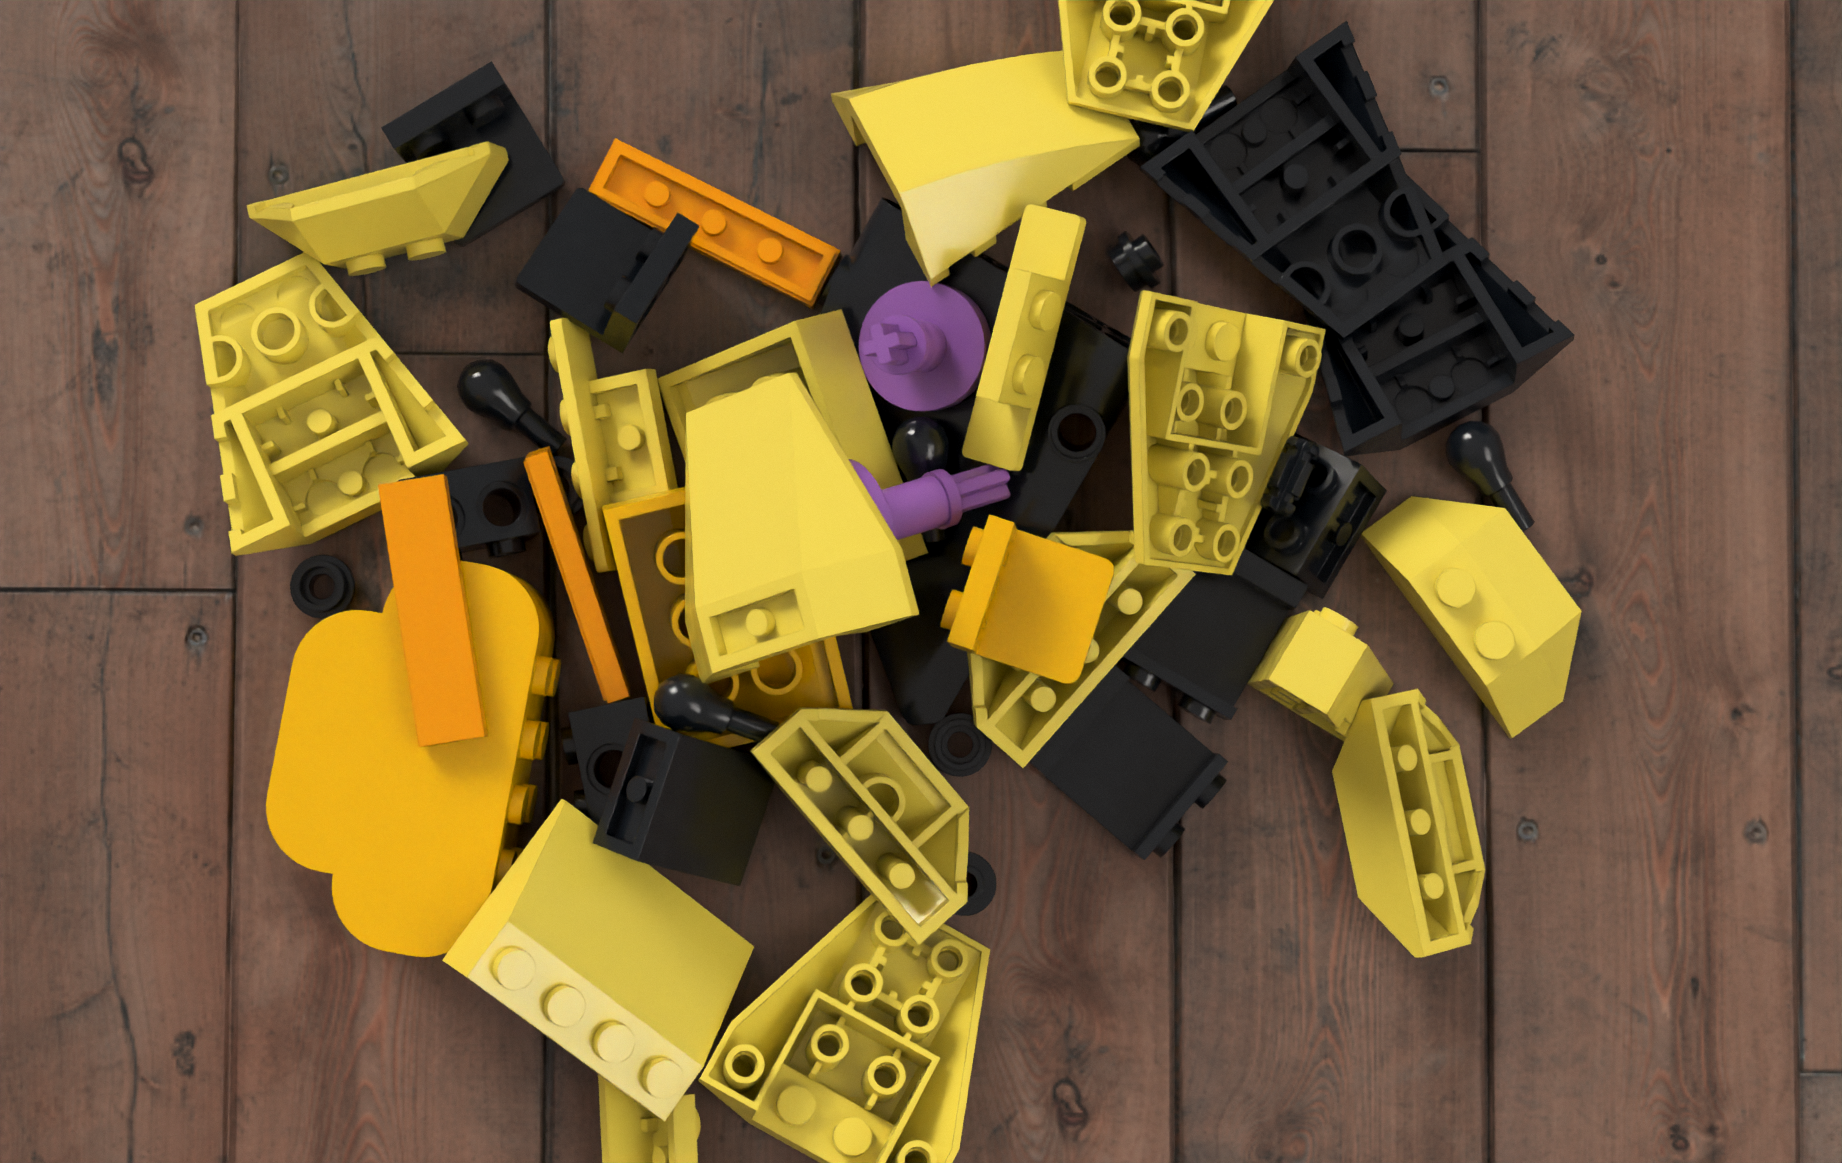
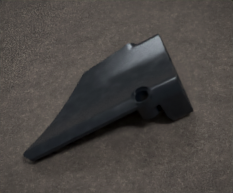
[818,197,1131,725]

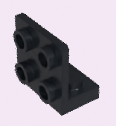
[381,61,565,247]
[515,188,699,354]
[1244,433,1387,599]

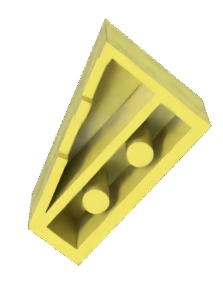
[1247,607,1394,742]

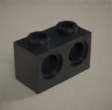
[398,457,541,561]

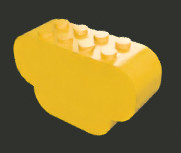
[266,560,561,957]

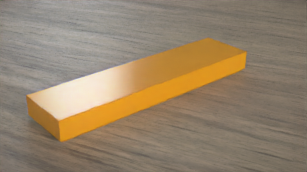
[588,138,841,309]
[523,446,630,703]
[378,474,488,747]

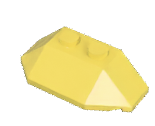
[246,141,509,276]
[1361,496,1582,739]
[967,530,1196,768]
[1332,689,1485,958]
[750,707,969,945]

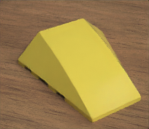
[831,51,1140,287]
[195,252,469,556]

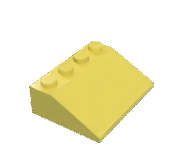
[657,309,928,561]
[442,799,754,1122]

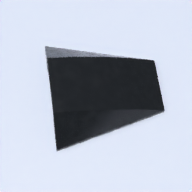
[1139,21,1447,340]
[1303,175,1575,457]

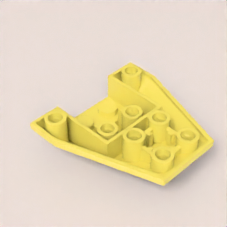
[1058,0,1274,132]
[1127,290,1326,575]
[685,373,919,684]
[698,894,990,1163]

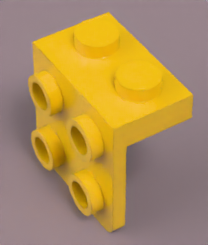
[940,514,1114,684]

